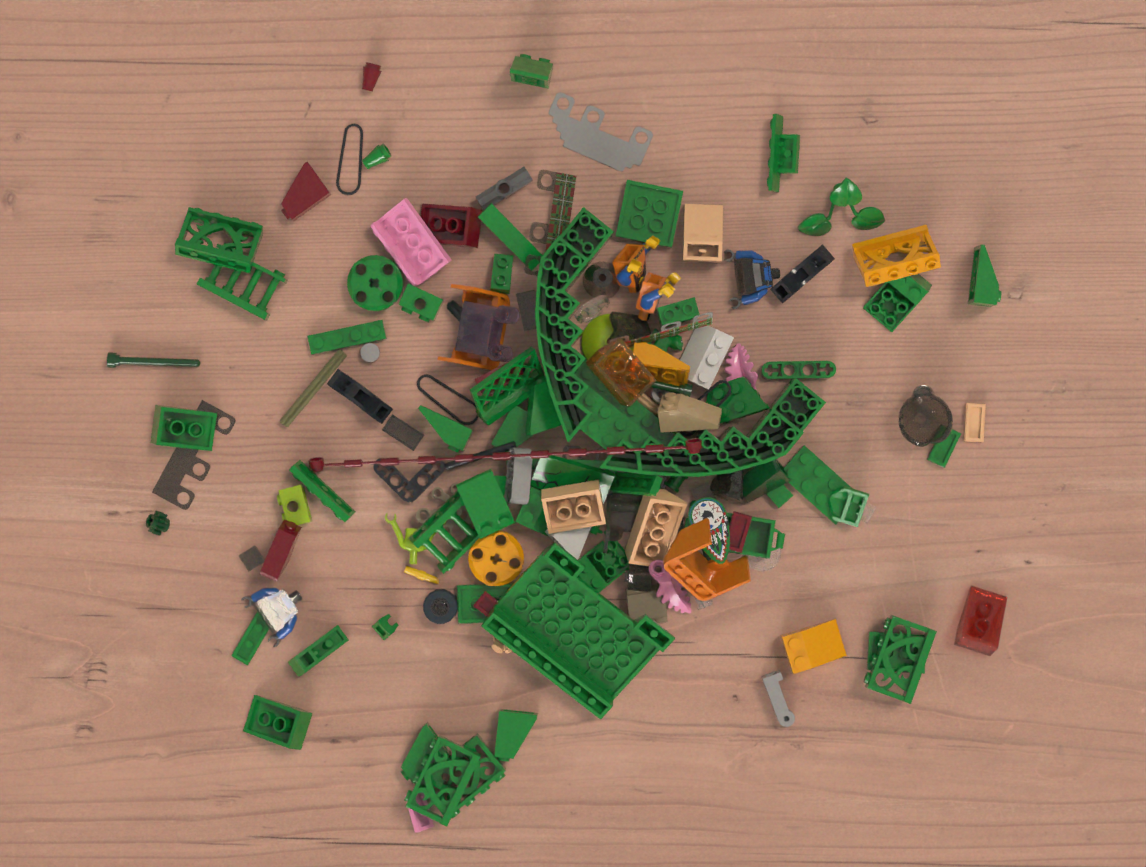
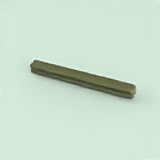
[280,349,347,427]

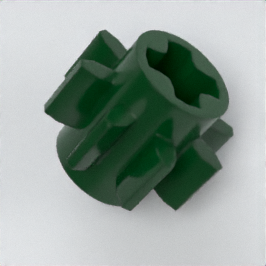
[146,511,170,536]

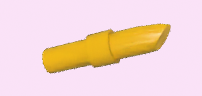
[404,565,439,584]

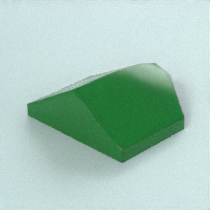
[829,486,869,527]

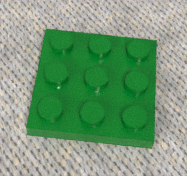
[615,180,683,248]

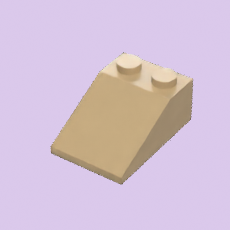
[658,392,722,432]

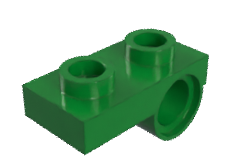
[490,254,513,294]

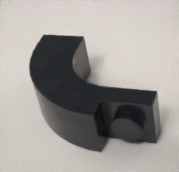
[770,244,835,304]
[327,369,393,424]

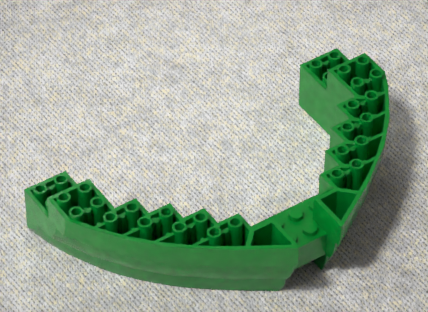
[535,207,826,477]

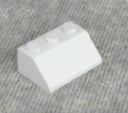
[680,326,734,390]

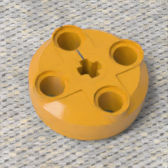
[468,530,524,586]

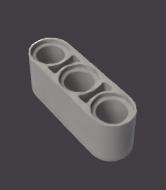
[505,447,532,505]

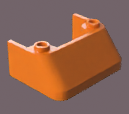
[437,284,510,370]
[663,518,751,601]

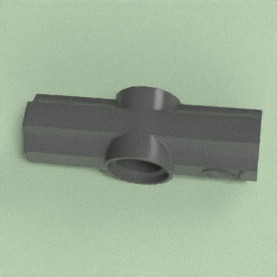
[476,167,533,210]

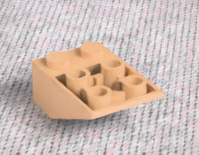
[682,204,723,263]

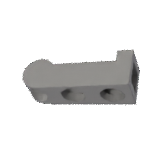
[761,670,795,727]

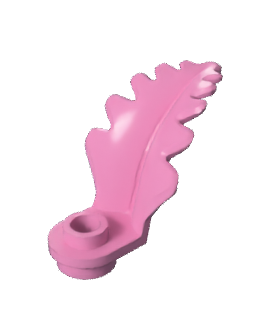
[724,343,758,390]
[649,560,692,613]

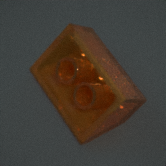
[585,337,657,407]

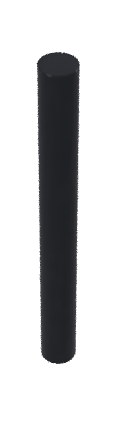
[445,441,516,470]

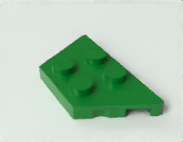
[706,377,770,425]

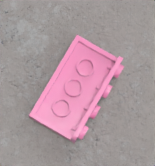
[371,198,452,287]

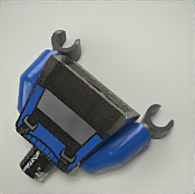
[724,249,780,309]
[241,588,302,647]

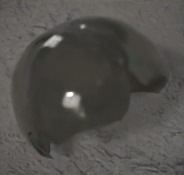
[898,385,953,447]

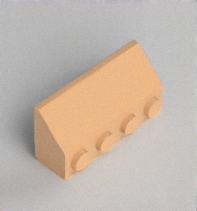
[625,489,687,568]

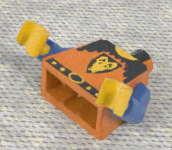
[613,236,660,293]
[636,272,681,321]

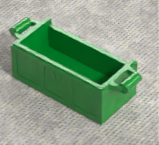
[684,512,785,559]

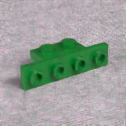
[767,114,800,192]

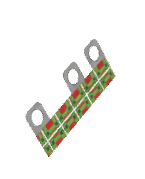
[609,312,713,353]

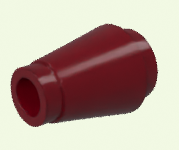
[362,62,382,92]

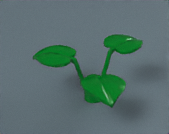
[798,177,886,236]

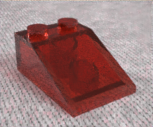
[954,586,1007,656]

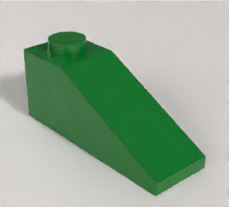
[288,625,349,677]

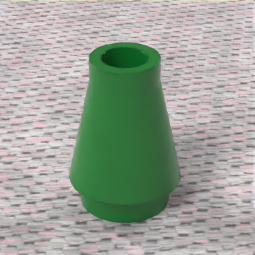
[362,144,392,169]

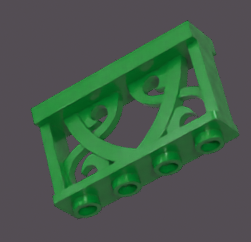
[175,207,263,273]
[864,615,937,704]
[419,733,506,819]
[404,735,481,827]

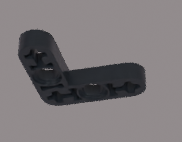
[373,458,445,502]

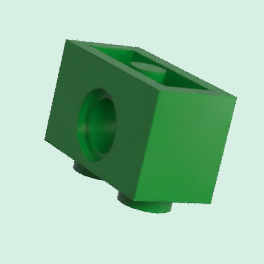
[399,284,444,323]

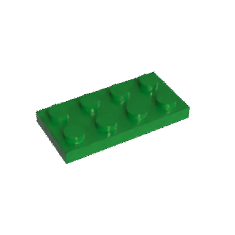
[784,445,852,525]

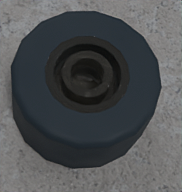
[423,589,458,624]

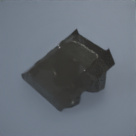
[710,469,744,503]

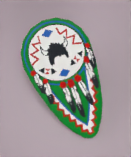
[688,497,730,564]

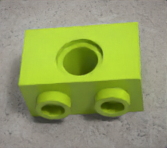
[277,484,312,525]

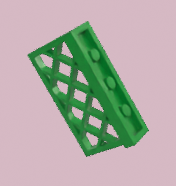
[470,346,546,426]

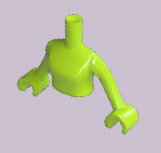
[385,513,446,564]

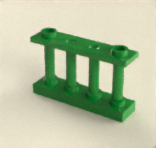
[197,243,288,321]
[409,490,479,574]

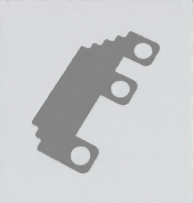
[548,92,653,172]

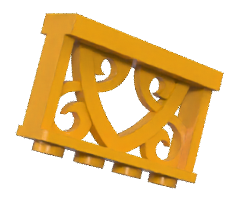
[852,225,941,287]

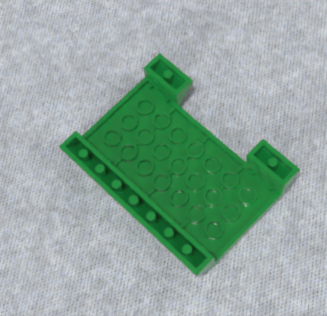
[481,542,675,720]

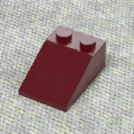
[420,204,483,248]

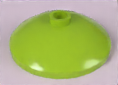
[582,314,639,371]

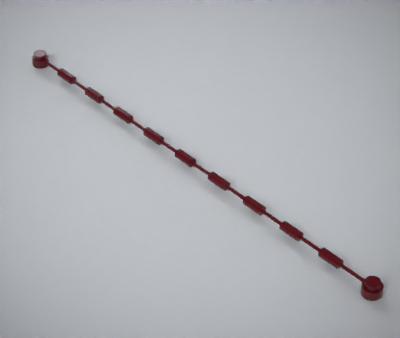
[308,438,702,472]

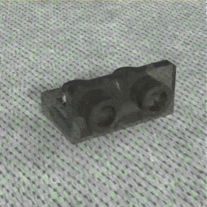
[609,311,651,342]

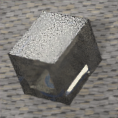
[624,563,652,592]

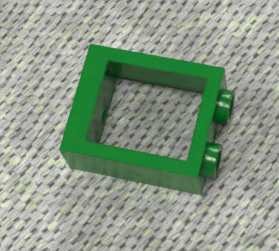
[656,297,700,327]

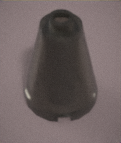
[583,261,620,300]

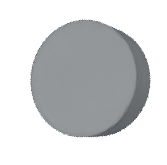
[360,343,380,362]

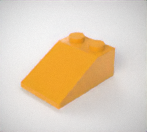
[630,342,690,386]
[780,619,847,674]

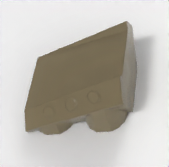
[626,584,668,623]

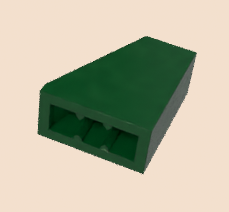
[737,459,790,502]

